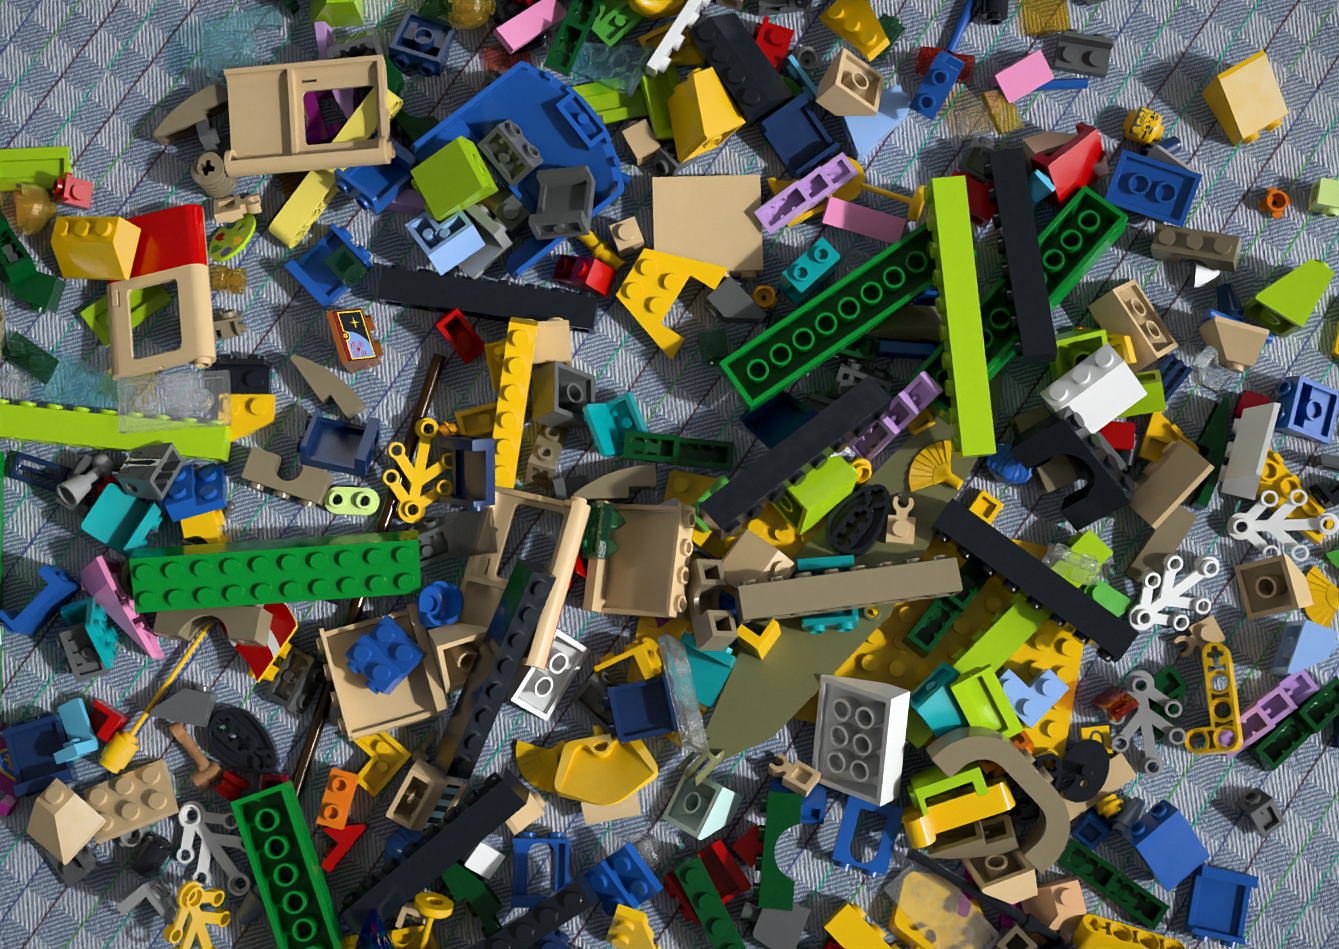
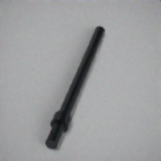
[906,847,1059,943]

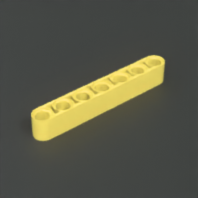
[269,87,403,249]

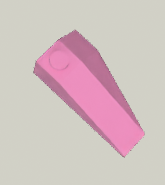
[80,555,165,660]

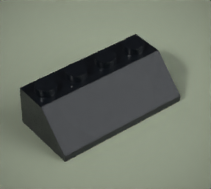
[688,13,794,127]

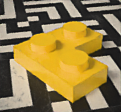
[353,731,412,798]

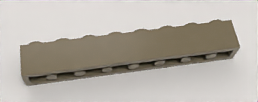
[733,554,963,625]

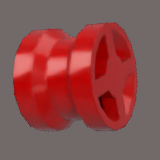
[214,769,250,801]

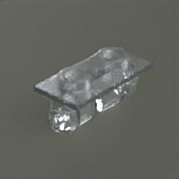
[0,370,32,399]
[1042,543,1102,586]

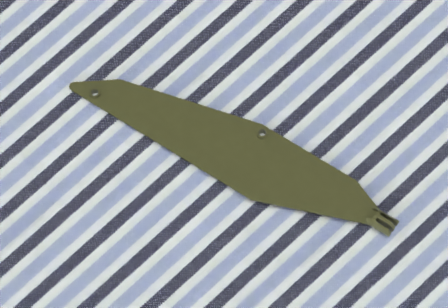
[677,368,1002,787]

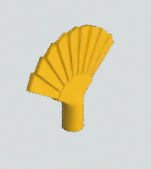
[909,440,963,492]
[1303,565,1339,628]
[516,739,567,793]

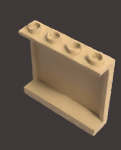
[652,175,763,282]
[583,500,696,619]
[316,603,448,741]

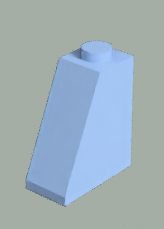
[838,85,911,162]

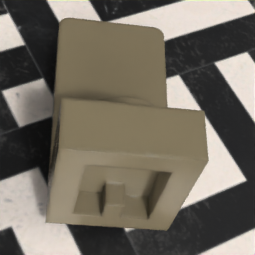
[525,424,568,489]

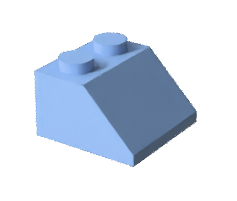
[1269,619,1338,675]

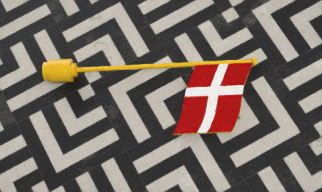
[98,603,298,774]

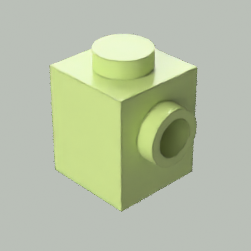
[1308,177,1339,218]

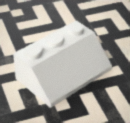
[1040,343,1147,434]
[1218,402,1281,500]
[505,629,591,721]

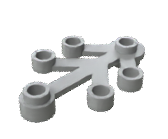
[1107,670,1186,777]

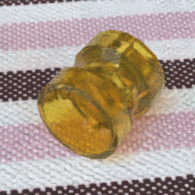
[213,264,247,295]

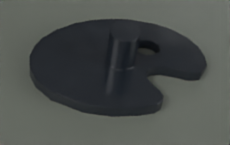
[1061,739,1110,803]

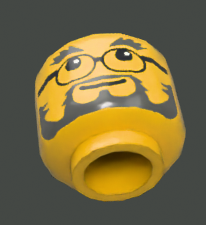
[1122,106,1165,146]

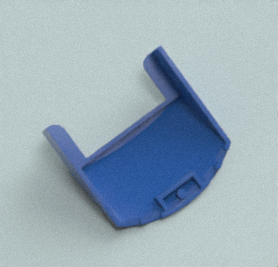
[411,61,624,281]

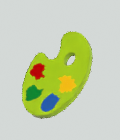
[209,213,256,262]

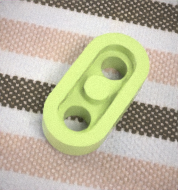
[324,487,381,516]

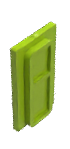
[637,64,680,140]
[572,75,649,124]
[0,146,71,192]
[80,284,172,348]
[949,664,1024,738]

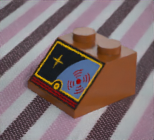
[325,308,384,374]

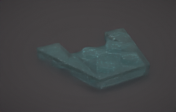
[200,3,282,87]

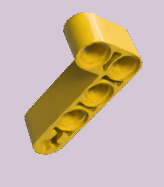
[1184,642,1243,756]
[902,776,1016,849]
[1072,914,1186,949]

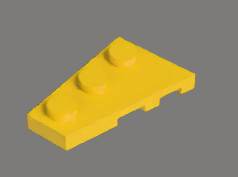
[819,0,890,62]

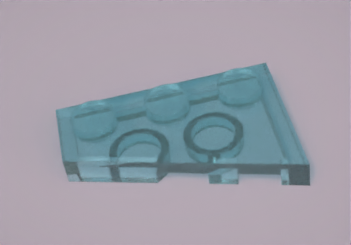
[571,43,656,97]
[40,352,139,411]

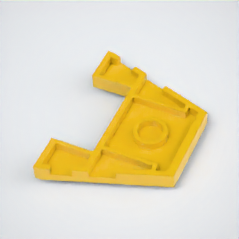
[616,248,728,359]

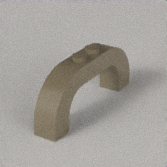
[926,726,1070,874]

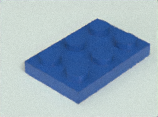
[1105,149,1202,227]

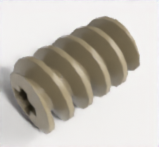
[191,151,237,199]

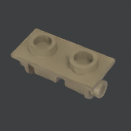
[213,309,247,341]

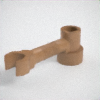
[168,721,224,793]

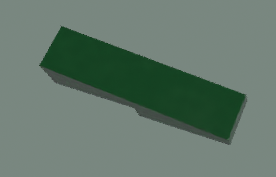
[544,0,603,77]
[0,210,37,284]
[622,431,734,472]
[901,559,990,659]
[1246,676,1339,772]
[1058,839,1170,930]

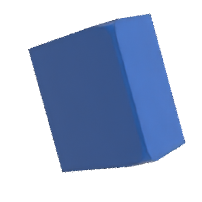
[1071,807,1112,850]

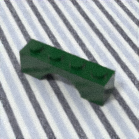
[363,54,439,150]
[752,790,803,911]
[671,851,746,949]

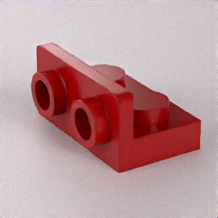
[753,16,794,75]

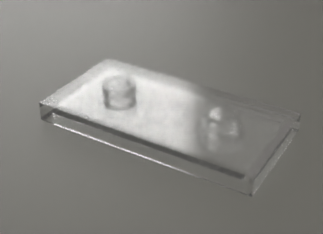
[117,370,232,434]
[658,634,709,755]
[883,851,1002,949]

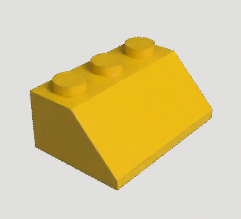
[50,216,141,280]

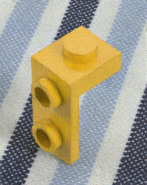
[593,640,662,680]

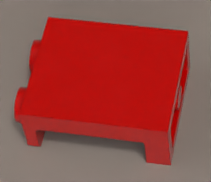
[1030,122,1110,208]
[663,837,752,925]

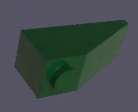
[0,266,66,315]

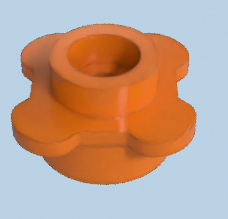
[1258,187,1291,219]

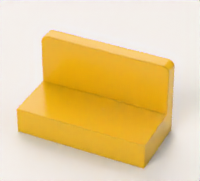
[737,619,781,660]

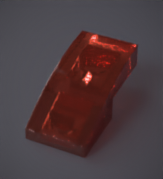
[915,46,976,84]
[1090,685,1140,721]

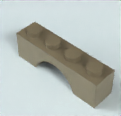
[153,604,273,647]

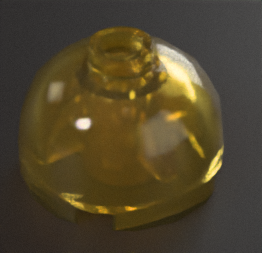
[448,0,496,31]
[15,181,56,236]

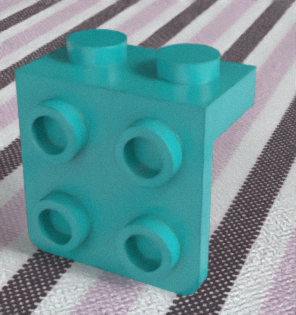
[582,392,649,457]
[80,483,162,558]
[60,596,118,670]
[667,630,737,707]

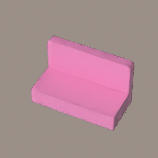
[987,50,1054,104]

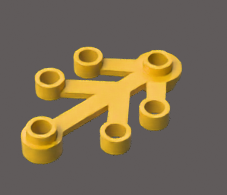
[382,418,453,523]
[163,880,231,949]

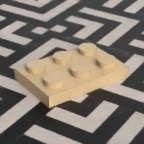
[83,759,179,844]

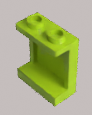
[906,761,989,816]

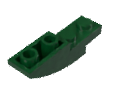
[441,860,504,937]

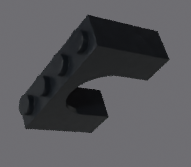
[1010,405,1135,531]

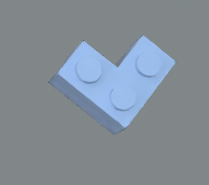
[405,210,486,276]
[997,668,1069,729]

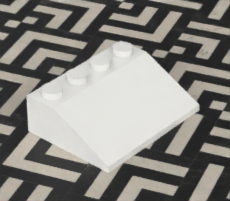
[812,674,910,806]

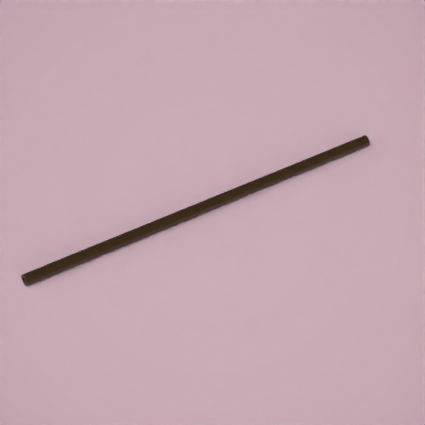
[292,353,446,801]

